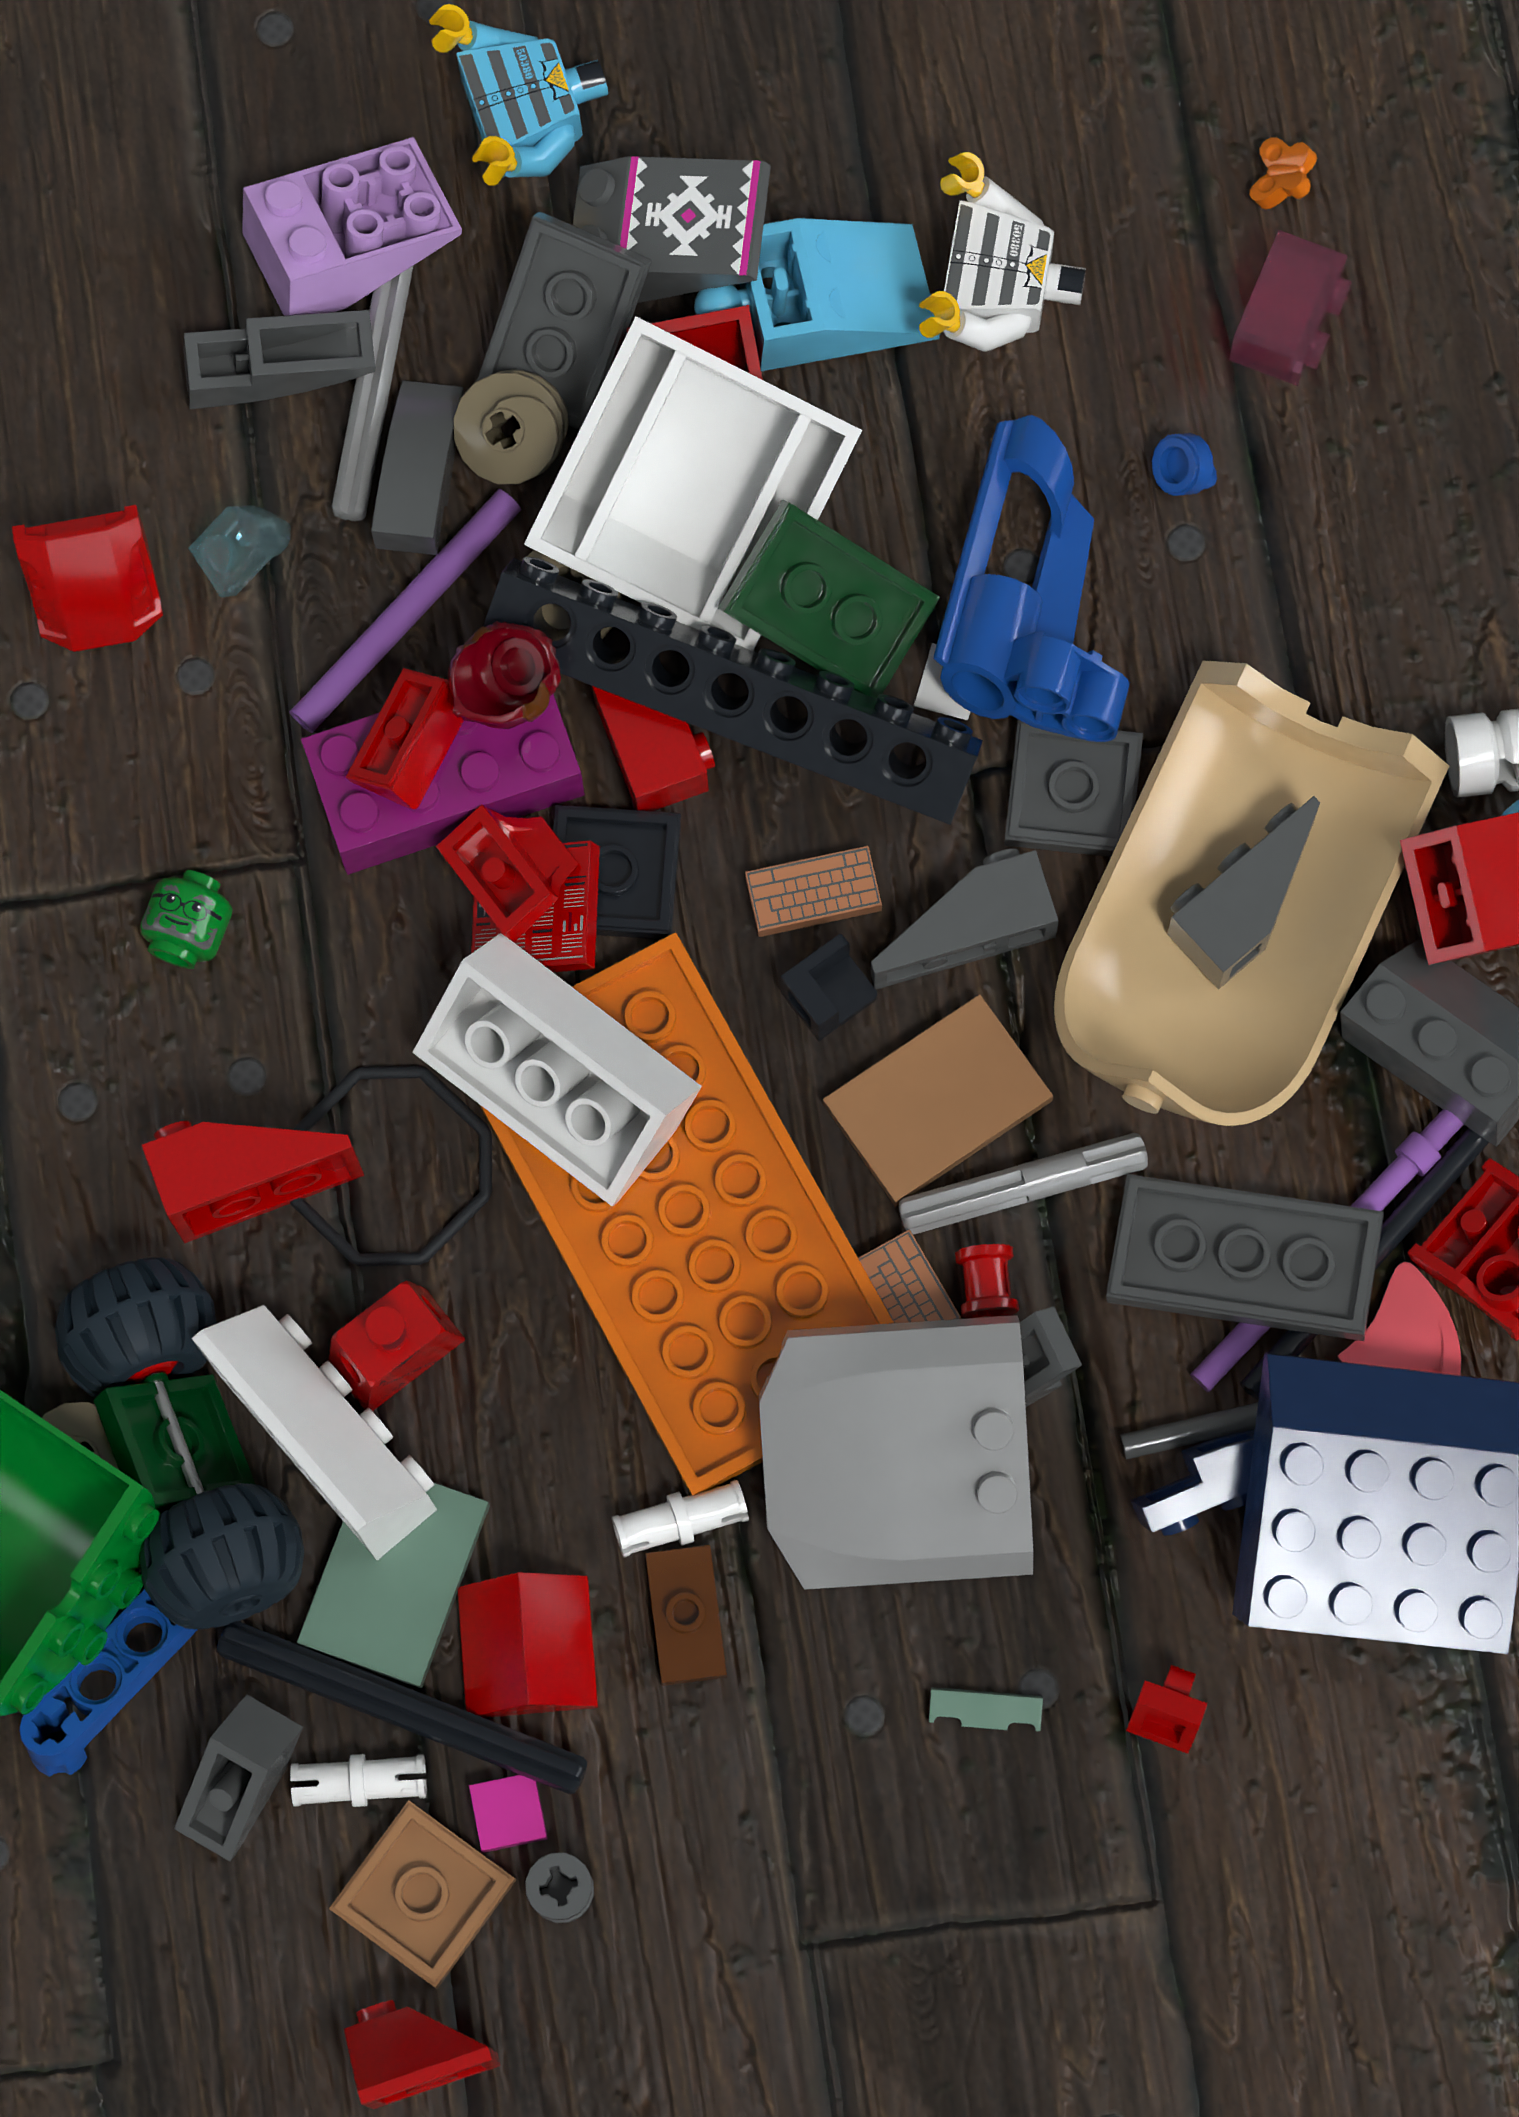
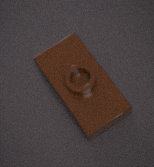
[645,1545,727,1686]

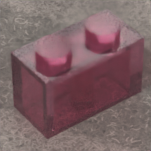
[1229,230,1352,386]

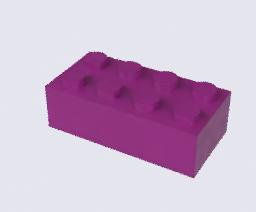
[301,694,585,875]

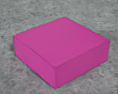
[469,1775,548,1853]

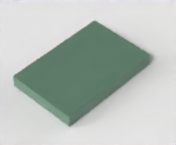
[297,1483,490,1689]

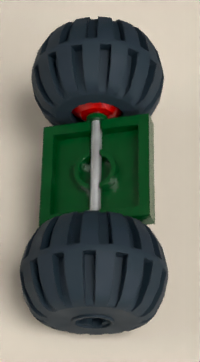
[55,1257,304,1630]

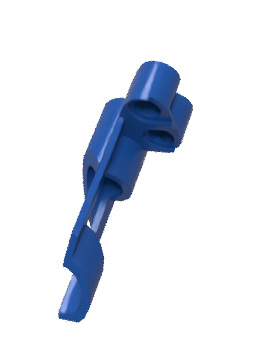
[933,415,1130,742]

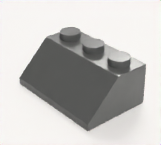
[1341,939,1519,1147]

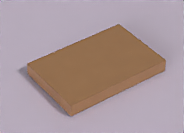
[823,994,1053,1207]

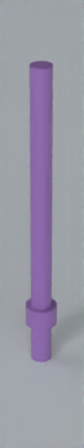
[1190,1109,1464,1392]

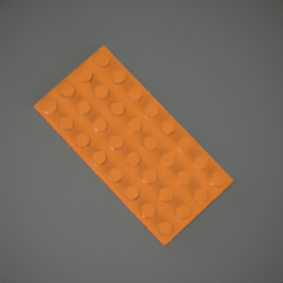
[479,932,894,1496]

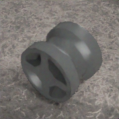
[526,1853,594,1923]

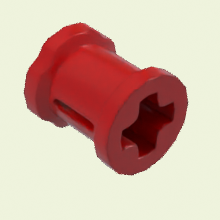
[955,1244,1019,1319]

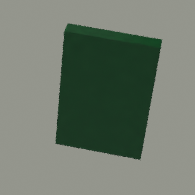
[718,500,940,699]

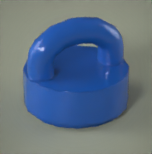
[1152,433,1217,496]

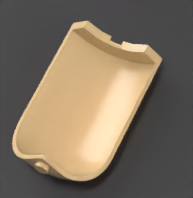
[1054,661,1449,1126]

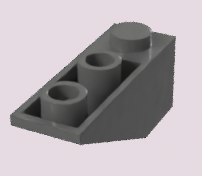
[1167,796,1320,990]

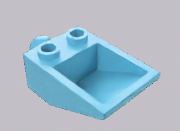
[694,218,940,371]

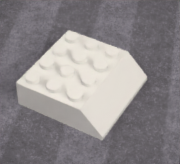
[524,317,862,651]

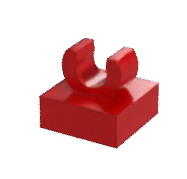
[1126,1665,1208,1754]

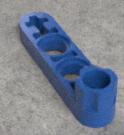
[19,1589,197,1777]

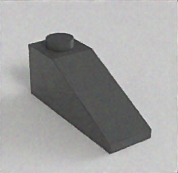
[871,849,1059,989]

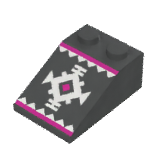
[573,156,771,303]

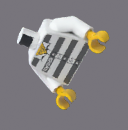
[919,152,1086,352]

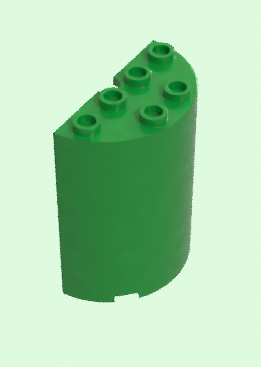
[0,1390,159,1716]

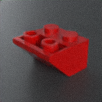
[1400,812,1519,965]

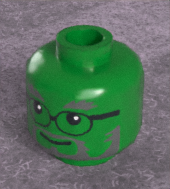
[140,870,233,969]

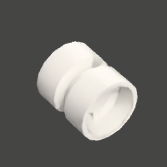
[1445,709,1519,797]

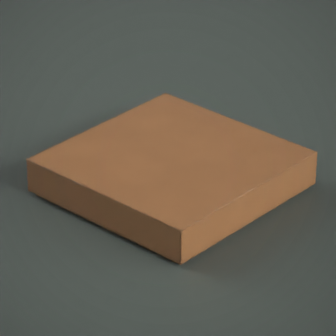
[329,1800,516,1989]

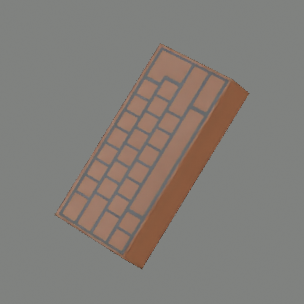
[745,846,882,937]
[858,1229,962,1323]

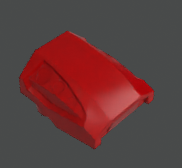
[12,505,163,652]
[1408,1157,1519,1341]

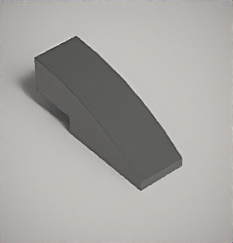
[183,310,376,409]
[371,380,464,555]

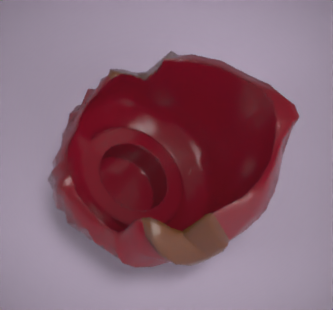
[448,621,561,729]

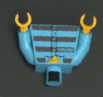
[429,4,608,186]

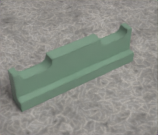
[929,1687,1043,1731]

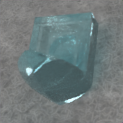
[188,505,291,597]

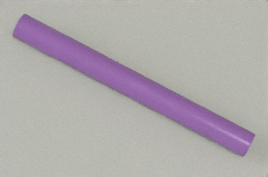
[289,489,521,733]

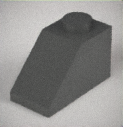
[174,1694,303,1862]

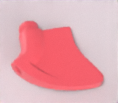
[1337,1262,1461,1375]

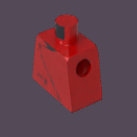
[329,1280,465,1411]

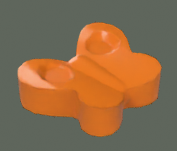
[1250,137,1317,210]

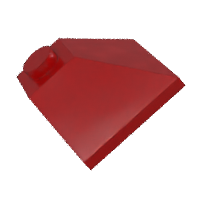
[344,2000,501,2109]

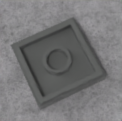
[1004,720,1143,857]

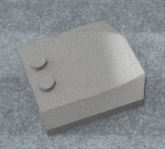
[759,1315,1033,1590]

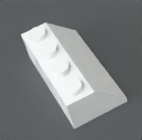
[412,933,702,1206]
[191,1305,437,1560]

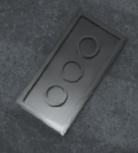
[1106,1174,1383,1341]

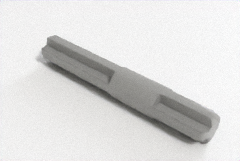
[899,1133,1148,1235]

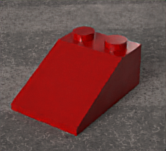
[142,1121,365,1244]

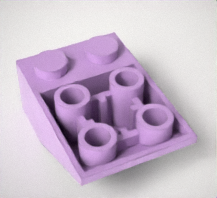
[242,137,462,316]

